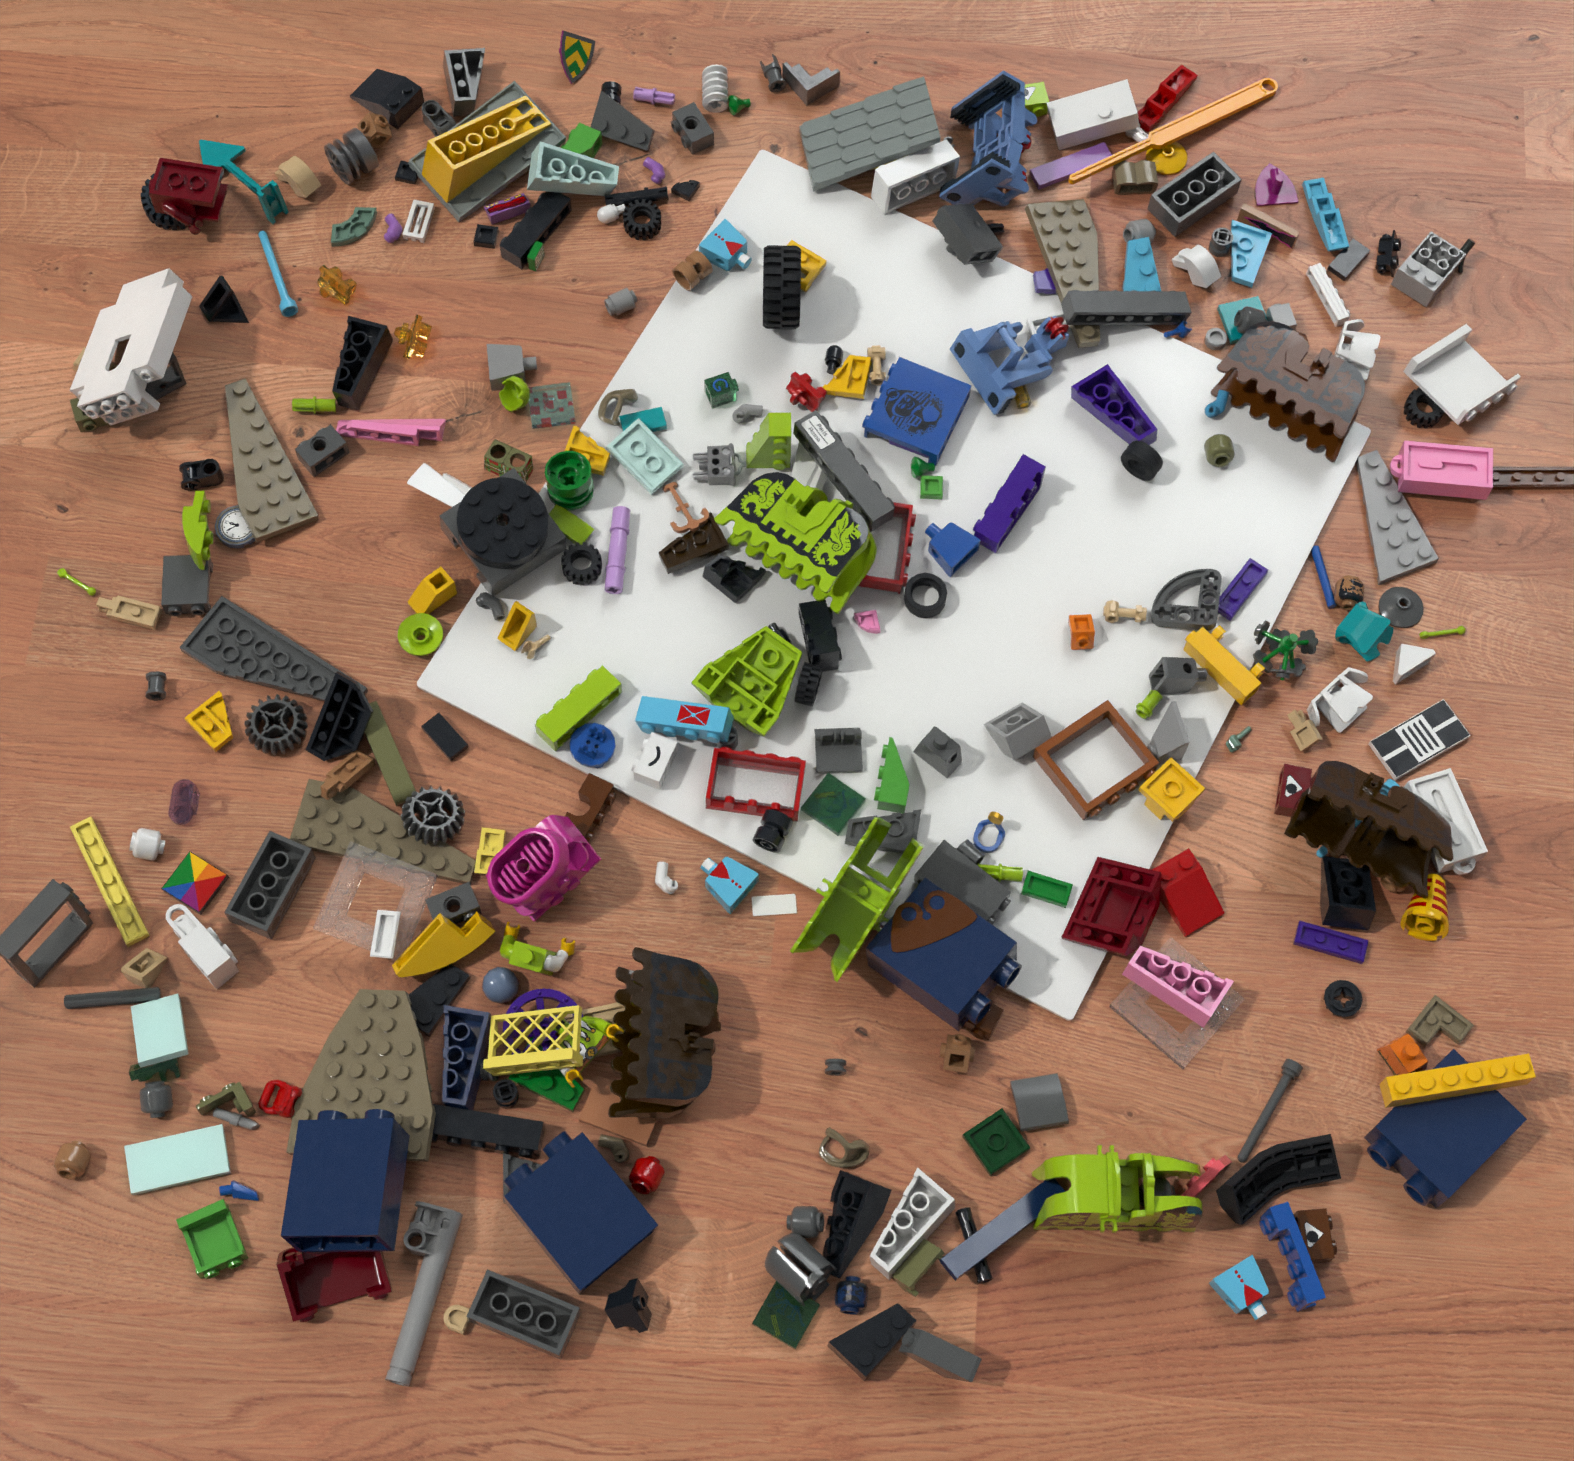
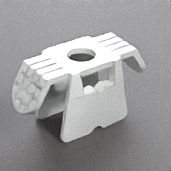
[1334,319,1381,381]
[1307,667,1373,733]

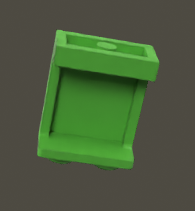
[176,1199,248,1279]

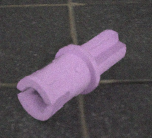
[633,87,675,105]

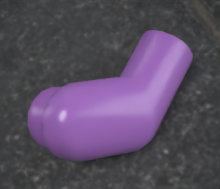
[643,157,665,184]
[384,213,402,243]

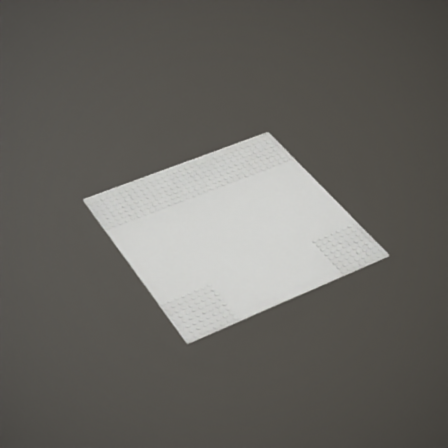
[417,150,1371,1021]

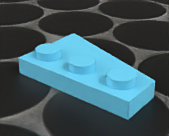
[1231,220,1272,288]
[1122,237,1161,291]

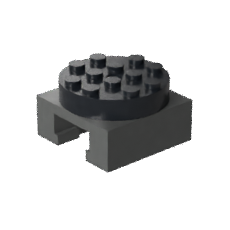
[439,468,566,596]

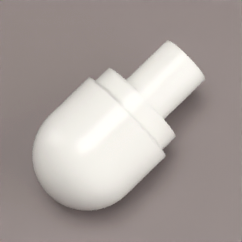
[597,204,625,224]

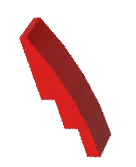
[1138,65,1198,132]

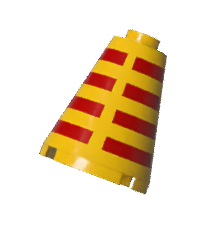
[1400,873,1449,941]

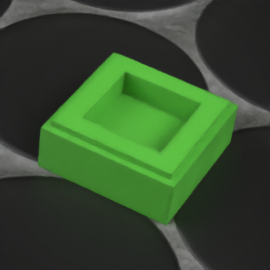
[920,475,943,499]

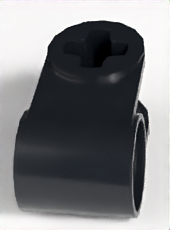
[179,459,224,491]

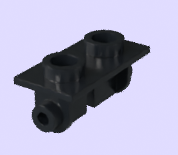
[1375,230,1401,277]

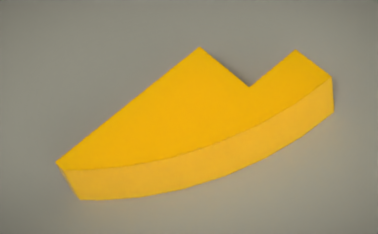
[392,911,495,977]

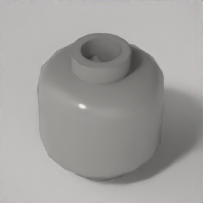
[1123,219,1156,244]

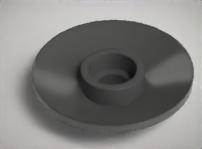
[1378,587,1424,628]

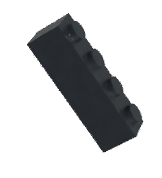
[500,191,572,270]

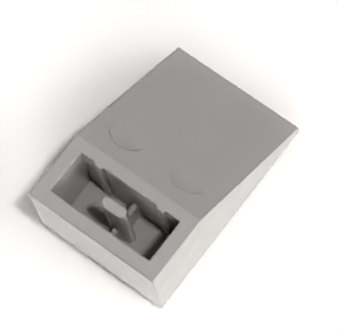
[1391,231,1466,307]

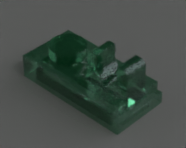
[128,1057,181,1082]

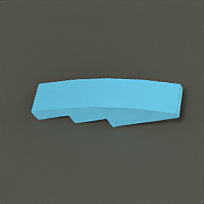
[1302,178,1349,252]

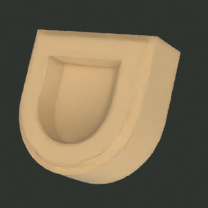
[444,1305,469,1335]

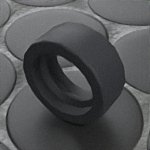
[904,573,947,618]

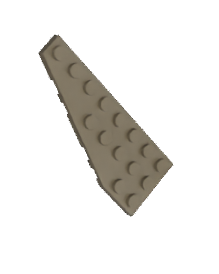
[1025,199,1100,348]
[225,379,318,543]
[290,779,476,885]

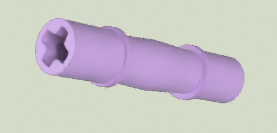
[604,506,631,594]

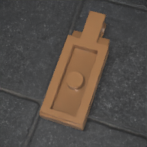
[320,750,375,800]

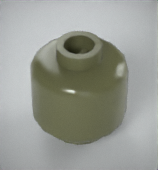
[1204,434,1235,467]

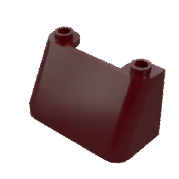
[276,1247,392,1322]

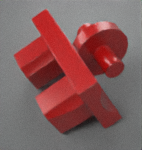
[786,372,827,412]

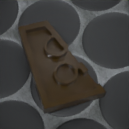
[658,512,729,574]

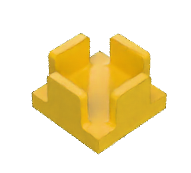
[1139,757,1205,822]

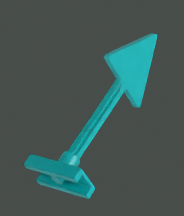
[199,139,289,224]

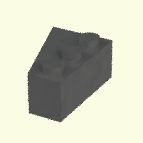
[443,48,485,117]

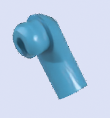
[1204,390,1229,418]

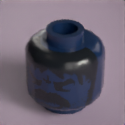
[835,1276,868,1315]

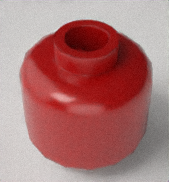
[629,1156,665,1194]

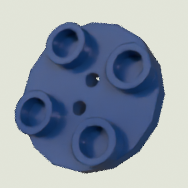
[570,723,616,768]

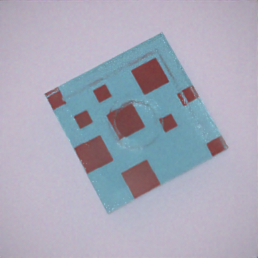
[529,382,576,429]

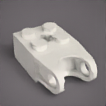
[166,904,239,989]

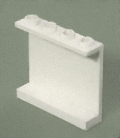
[1403,324,1521,425]

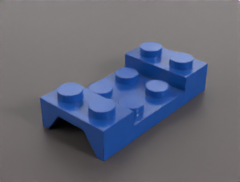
[1259,1202,1326,1312]

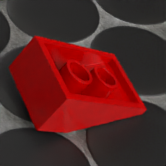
[1152,848,1224,937]

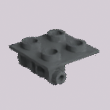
[814,728,863,773]

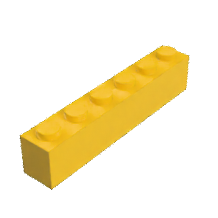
[1379,1053,1536,1108]

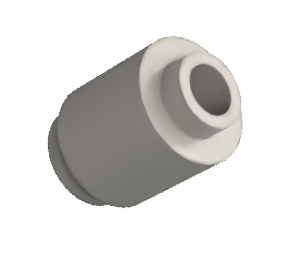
[604,288,637,316]

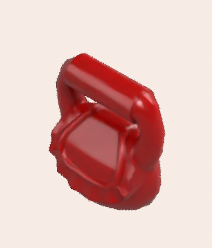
[258,1080,302,1118]

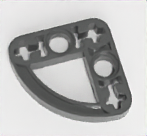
[1151,569,1222,631]

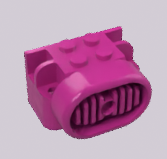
[486,815,602,922]

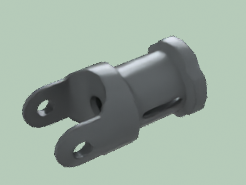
[760,54,787,92]

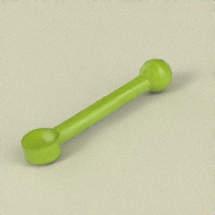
[57,568,96,596]
[1419,626,1466,639]

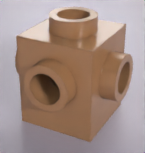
[357,112,392,149]
[940,1034,975,1073]

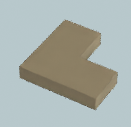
[1406,995,1474,1047]

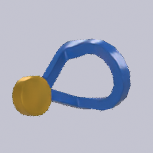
[973,811,1005,853]

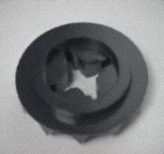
[1323,980,1362,1018]

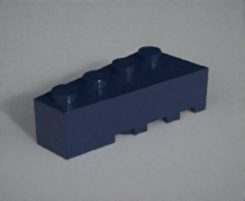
[442,1005,492,1110]

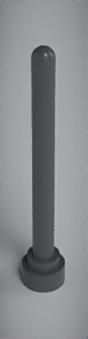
[1237,1058,1303,1163]

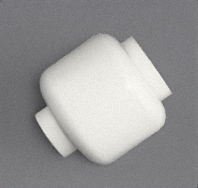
[129,828,165,861]

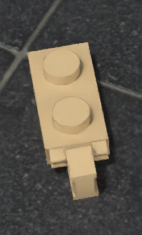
[96,596,162,630]

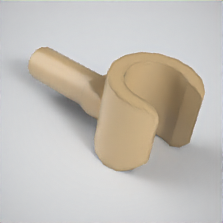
[521,635,551,659]

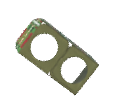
[484,439,533,483]

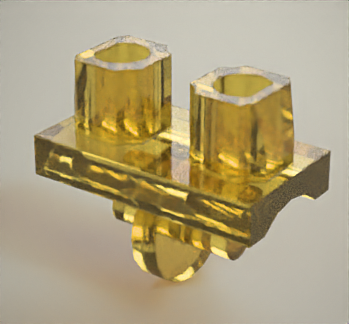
[317,265,357,305]
[394,314,432,359]

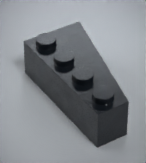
[332,316,393,410]

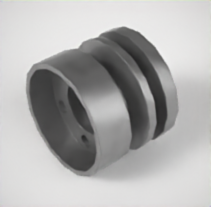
[324,128,379,185]

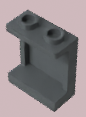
[161,555,213,616]

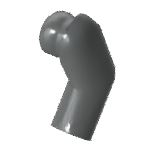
[476,592,505,621]

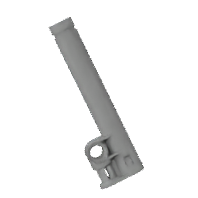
[385,1201,463,1387]

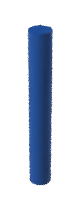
[1311,545,1337,609]

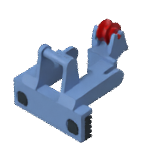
[950,316,1069,415]

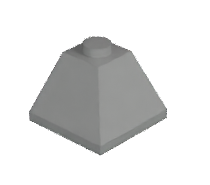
[1148,701,1190,765]

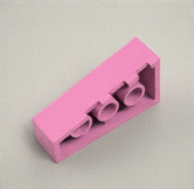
[1122,946,1234,1028]

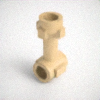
[867,345,886,385]
[1103,600,1147,623]

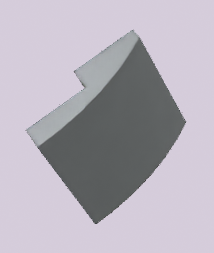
[1010,1073,1069,1132]

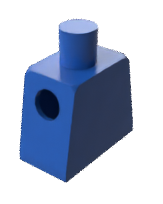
[925,522,981,577]

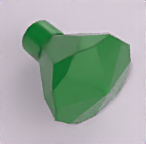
[728,95,751,115]
[910,456,935,478]

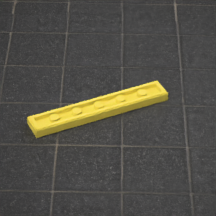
[70,817,150,947]

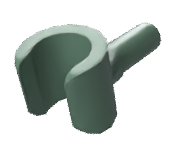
[1226,726,1252,752]

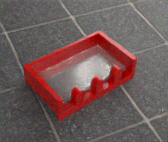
[858,502,916,594]
[706,747,806,821]

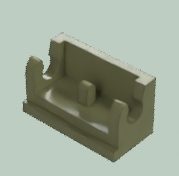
[892,1239,945,1297]

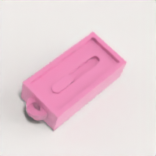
[1390,441,1493,500]

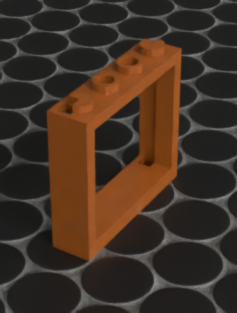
[1033,700,1159,820]

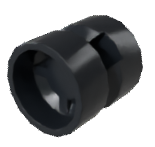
[753,809,793,853]

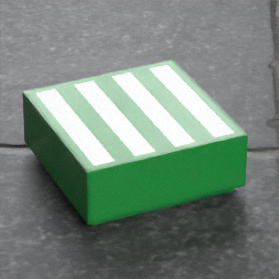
[527,241,545,272]

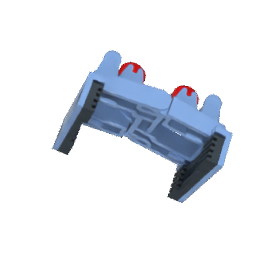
[939,70,1037,207]

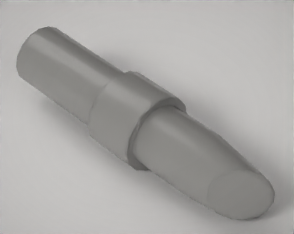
[213,1107,260,1130]

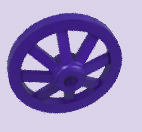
[503,989,583,1071]

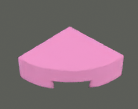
[854,610,880,634]

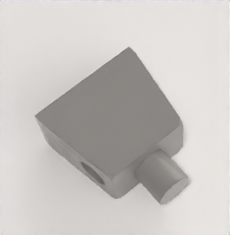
[487,344,537,391]

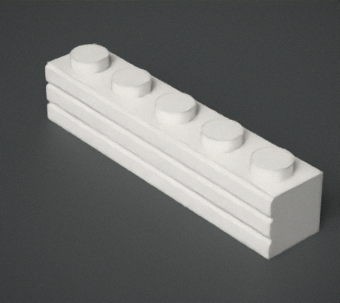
[1306,263,1350,327]

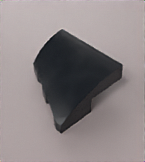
[702,554,766,603]

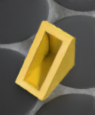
[497,601,537,651]

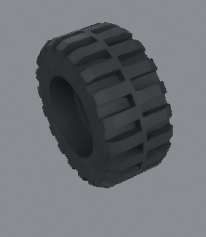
[763,245,801,329]

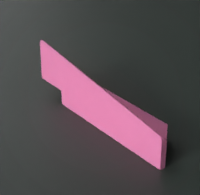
[336,419,446,446]

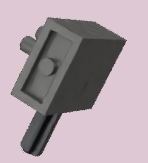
[932,203,1004,265]

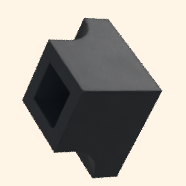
[605,1278,652,1333]

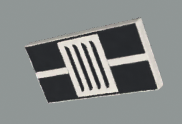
[1368,699,1470,781]

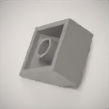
[984,702,1052,760]

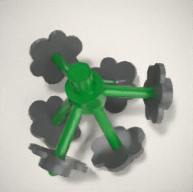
[1253,620,1318,681]

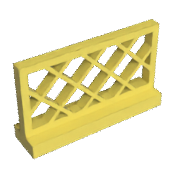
[483,1005,583,1076]

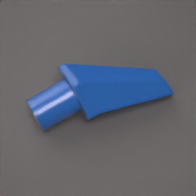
[219,1180,259,1201]

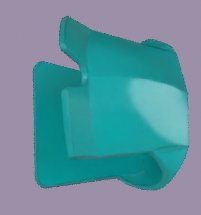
[1335,601,1394,662]

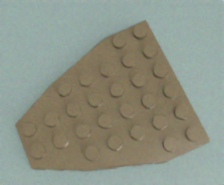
[286,989,436,1162]

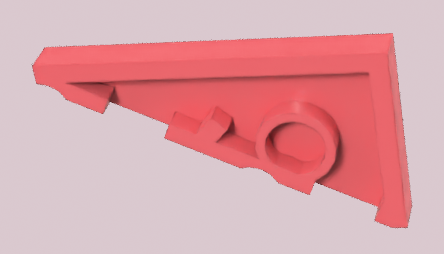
[1181,1155,1232,1197]

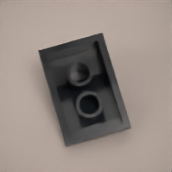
[350,69,424,130]
[1320,856,1376,931]

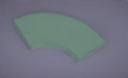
[331,207,377,247]

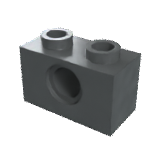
[671,102,714,155]
[295,424,349,477]
[425,882,482,925]

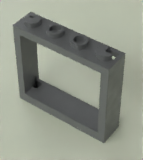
[0,879,93,988]

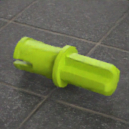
[292,396,336,414]
[977,863,1023,882]

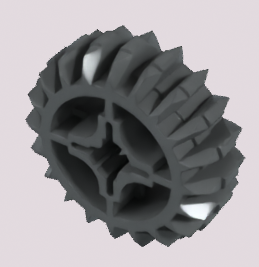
[244,694,308,756]
[401,785,465,846]

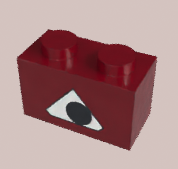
[1274,764,1312,817]

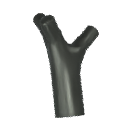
[1458,238,1475,273]

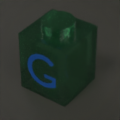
[704,372,739,408]

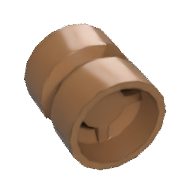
[672,250,713,291]

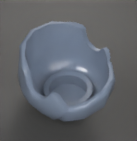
[482,967,519,1004]

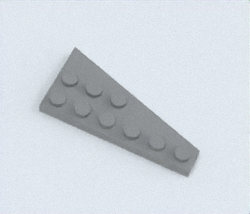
[1356,450,1439,585]

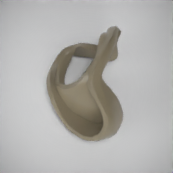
[598,389,638,426]
[819,1127,869,1168]

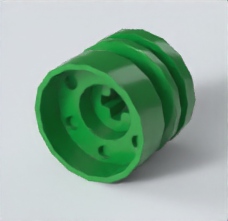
[544,451,594,510]

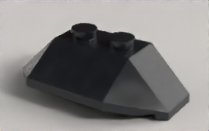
[306,671,373,761]

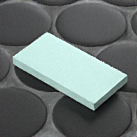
[124,1124,231,1195]

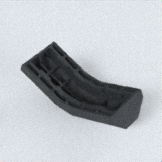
[1216,1134,1341,1225]

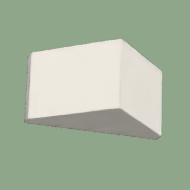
[1393,644,1436,685]

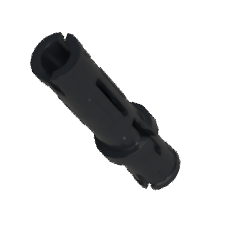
[604,186,669,206]
[955,1207,993,1284]

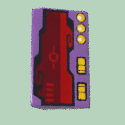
[484,193,530,224]

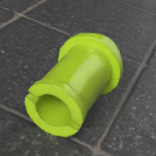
[1136,690,1163,719]

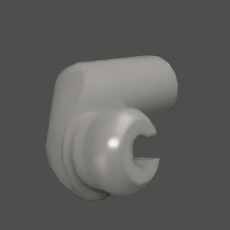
[732,404,763,423]

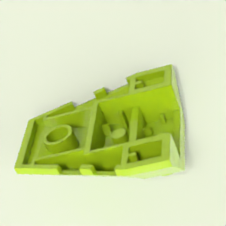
[691,626,802,737]

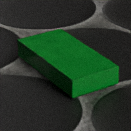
[1021,871,1073,908]

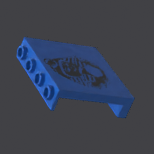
[862,357,972,466]

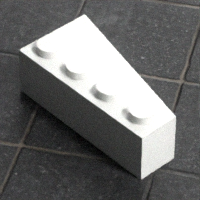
[870,1168,955,1280]

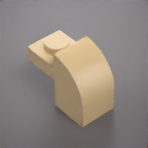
[274,156,321,198]

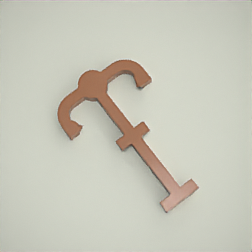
[662,482,709,533]

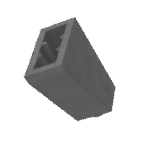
[899,1328,982,1383]

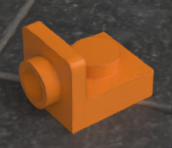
[1068,614,1095,650]

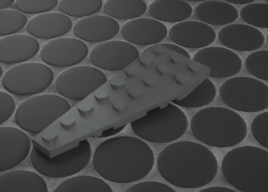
[180,596,368,701]

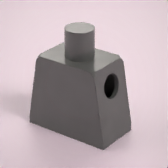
[1149,657,1207,695]
[913,726,962,778]

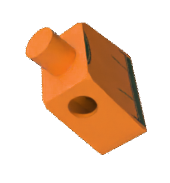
[1377,1033,1428,1076]

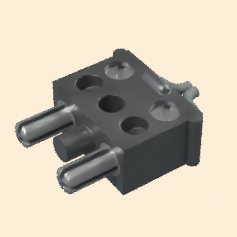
[693,443,746,486]

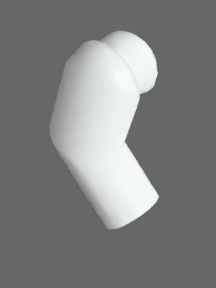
[655,862,678,894]

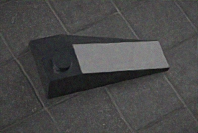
[823,1170,892,1278]

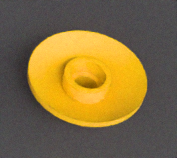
[1146,142,1187,175]

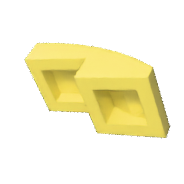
[474,827,506,874]

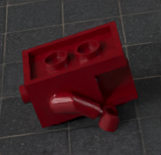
[149,158,228,235]

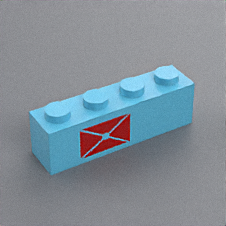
[635,696,734,743]

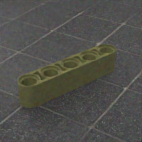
[365,701,416,807]

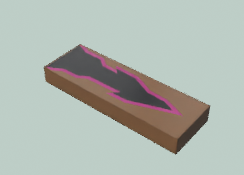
[1237,203,1300,249]

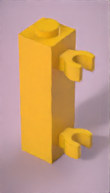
[1183,625,1265,706]

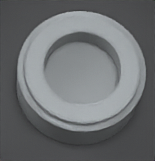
[1204,328,1227,350]

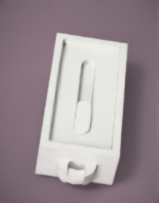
[1404,768,1488,875]

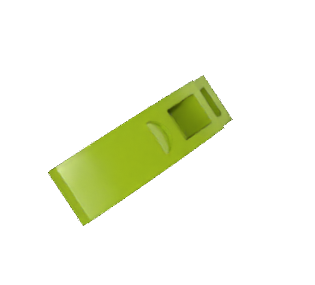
[182,491,213,570]

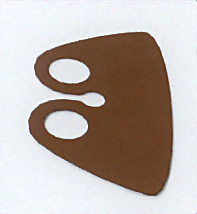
[891,890,977,952]

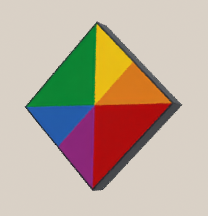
[161,851,229,915]

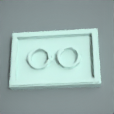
[606,418,684,495]
[131,993,189,1068]

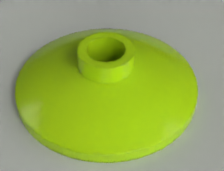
[397,613,443,656]

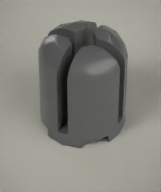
[765,1233,837,1306]

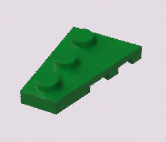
[508,1037,584,1112]

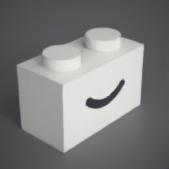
[631,732,678,790]

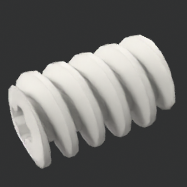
[702,64,728,113]

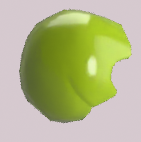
[499,376,530,412]

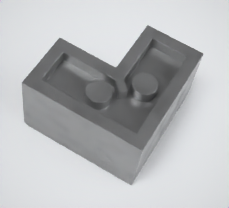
[782,62,840,106]

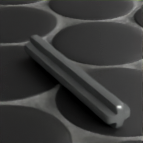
[64,987,161,1009]

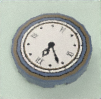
[215,505,255,549]

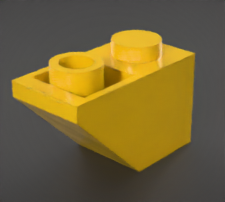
[407,566,457,614]

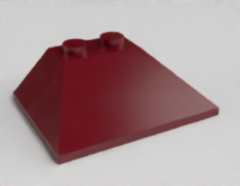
[1062,857,1162,956]

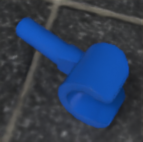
[1164,321,1192,338]

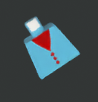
[699,219,752,271]
[700,857,759,914]
[1209,1255,1269,1321]

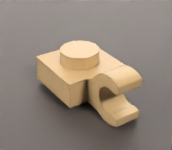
[1288,710,1322,751]

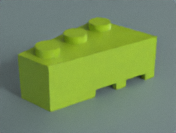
[746,413,791,470]

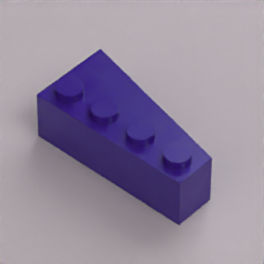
[1071,364,1158,445]
[973,454,1046,553]

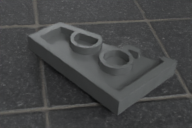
[591,91,655,151]
[845,809,921,854]

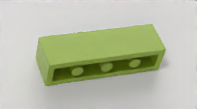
[535,665,622,751]

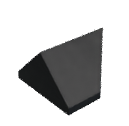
[199,276,249,323]

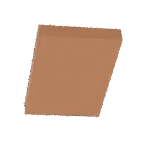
[579,1075,658,1147]

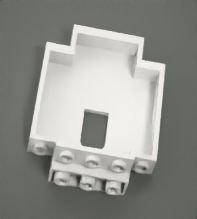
[70,268,192,425]

